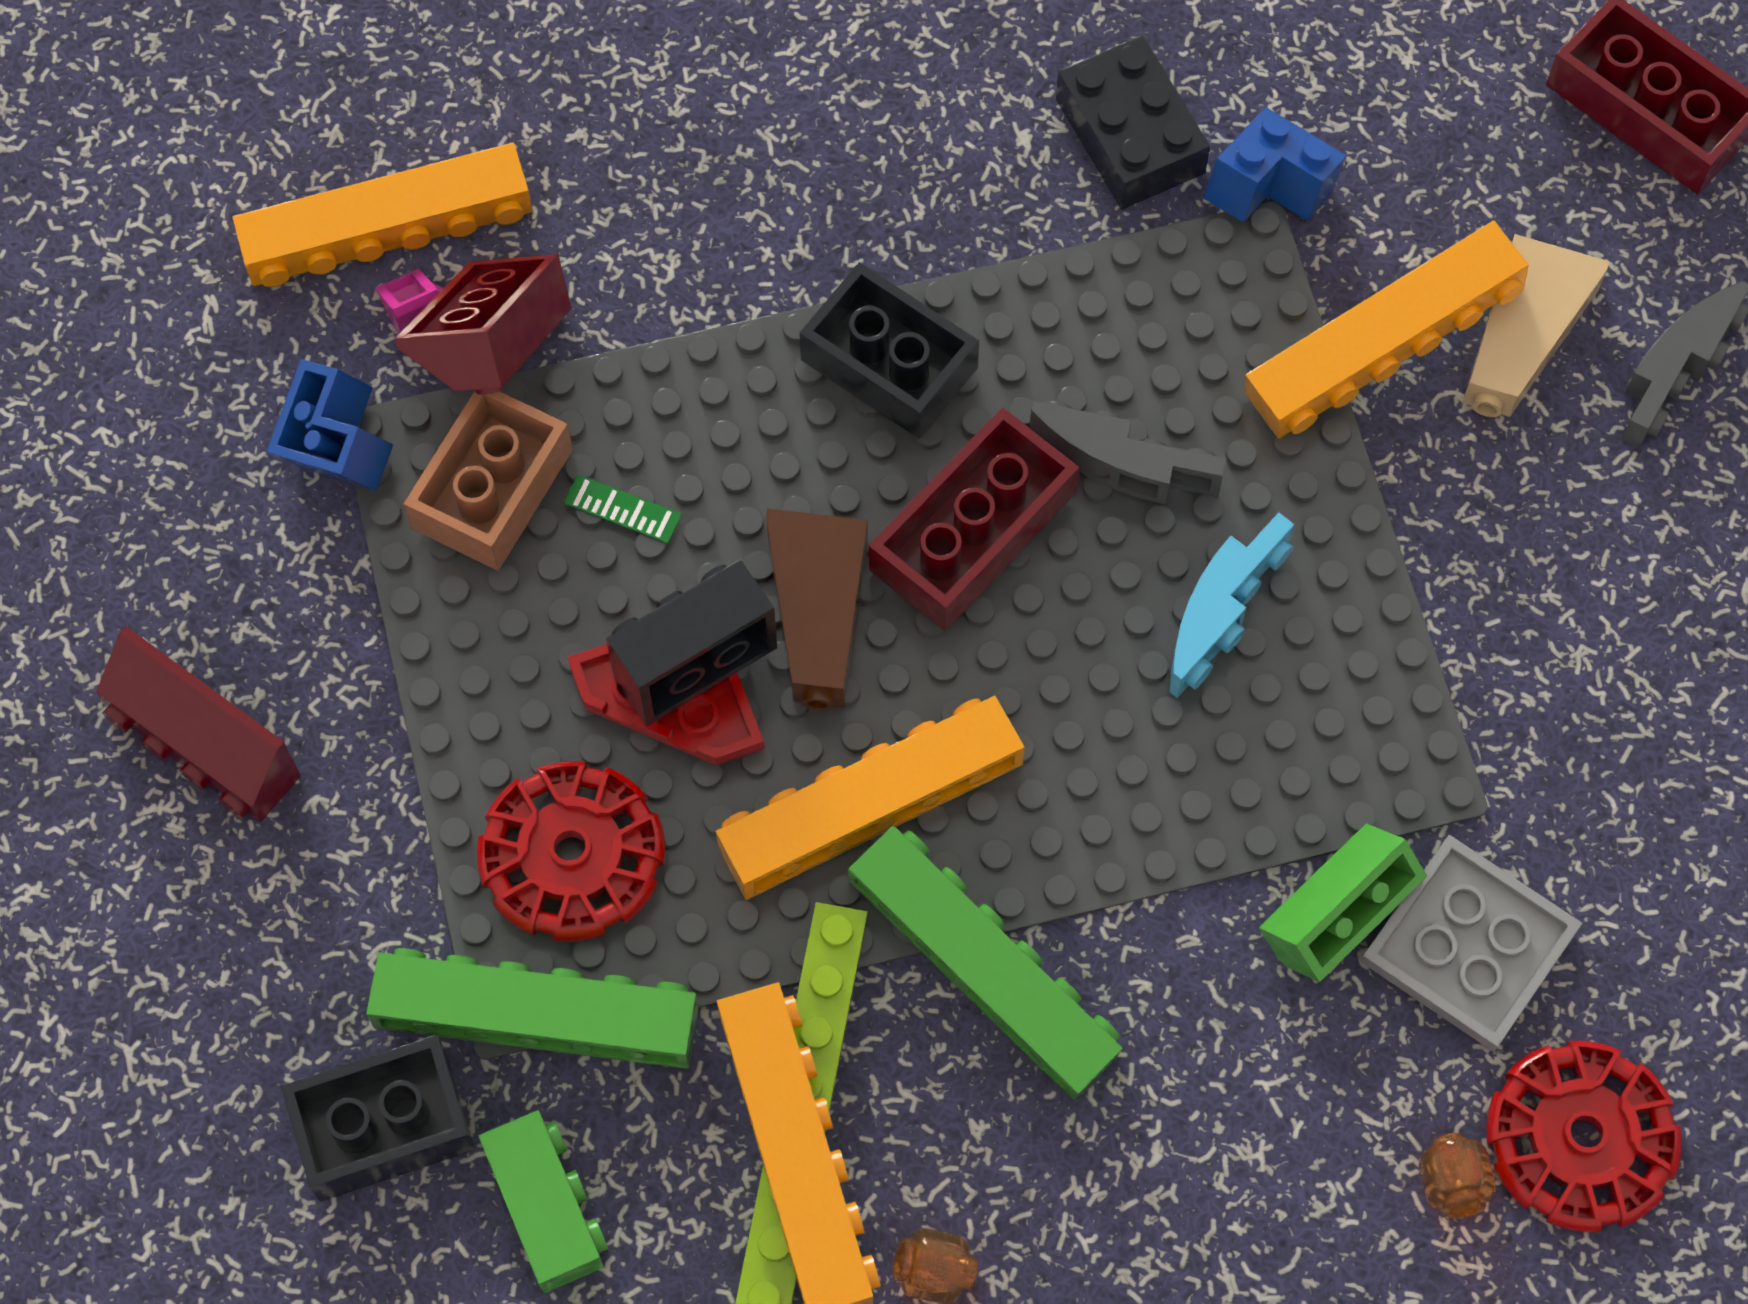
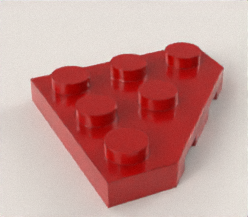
[567,644,765,766]

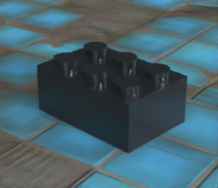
[1056,35,1210,210]
[799,262,979,439]
[606,559,777,727]
[281,1034,475,1202]

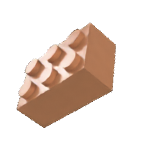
[403,391,573,571]

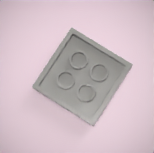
[1360,835,1582,1052]

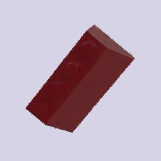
[395,254,572,395]
[96,626,301,823]

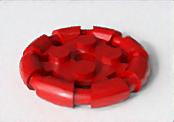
[476,761,666,942]
[1486,1041,1682,1232]

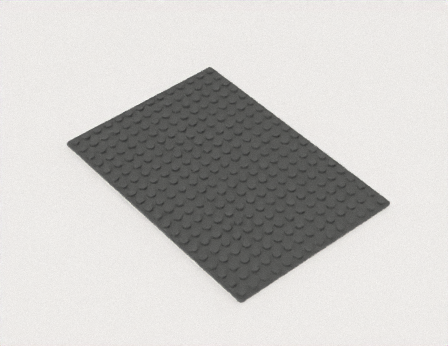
[355,201,1488,1060]

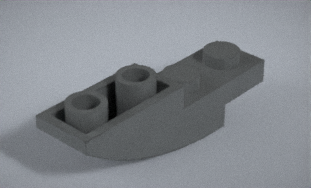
[1621,281,1748,448]
[1029,401,1227,505]

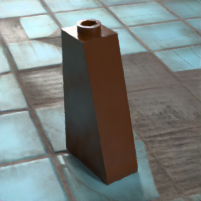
[766,508,868,711]

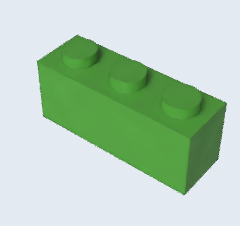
[1259,823,1427,982]
[478,1110,608,1294]

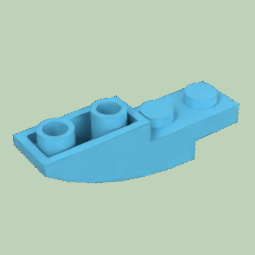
[1169,512,1295,698]

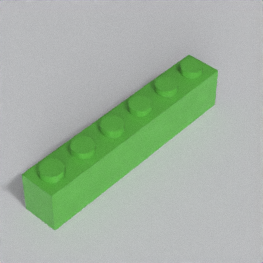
[848,825,1123,1101]
[366,948,699,1069]

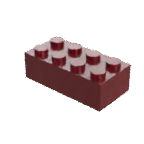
[1546,0,1748,195]
[869,407,1080,631]

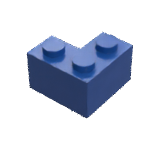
[1203,107,1347,223]
[266,359,393,491]

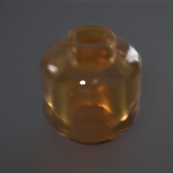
[1419,1133,1496,1219]
[893,1228,978,1304]

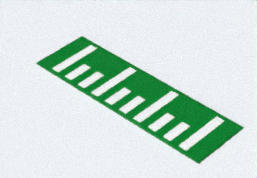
[563,474,682,543]

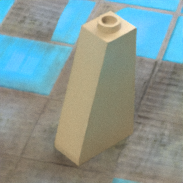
[1462,234,1610,417]

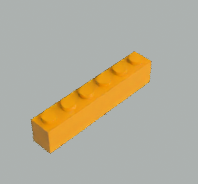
[232,142,533,287]
[1245,220,1529,439]
[715,695,1025,900]
[716,982,881,1304]

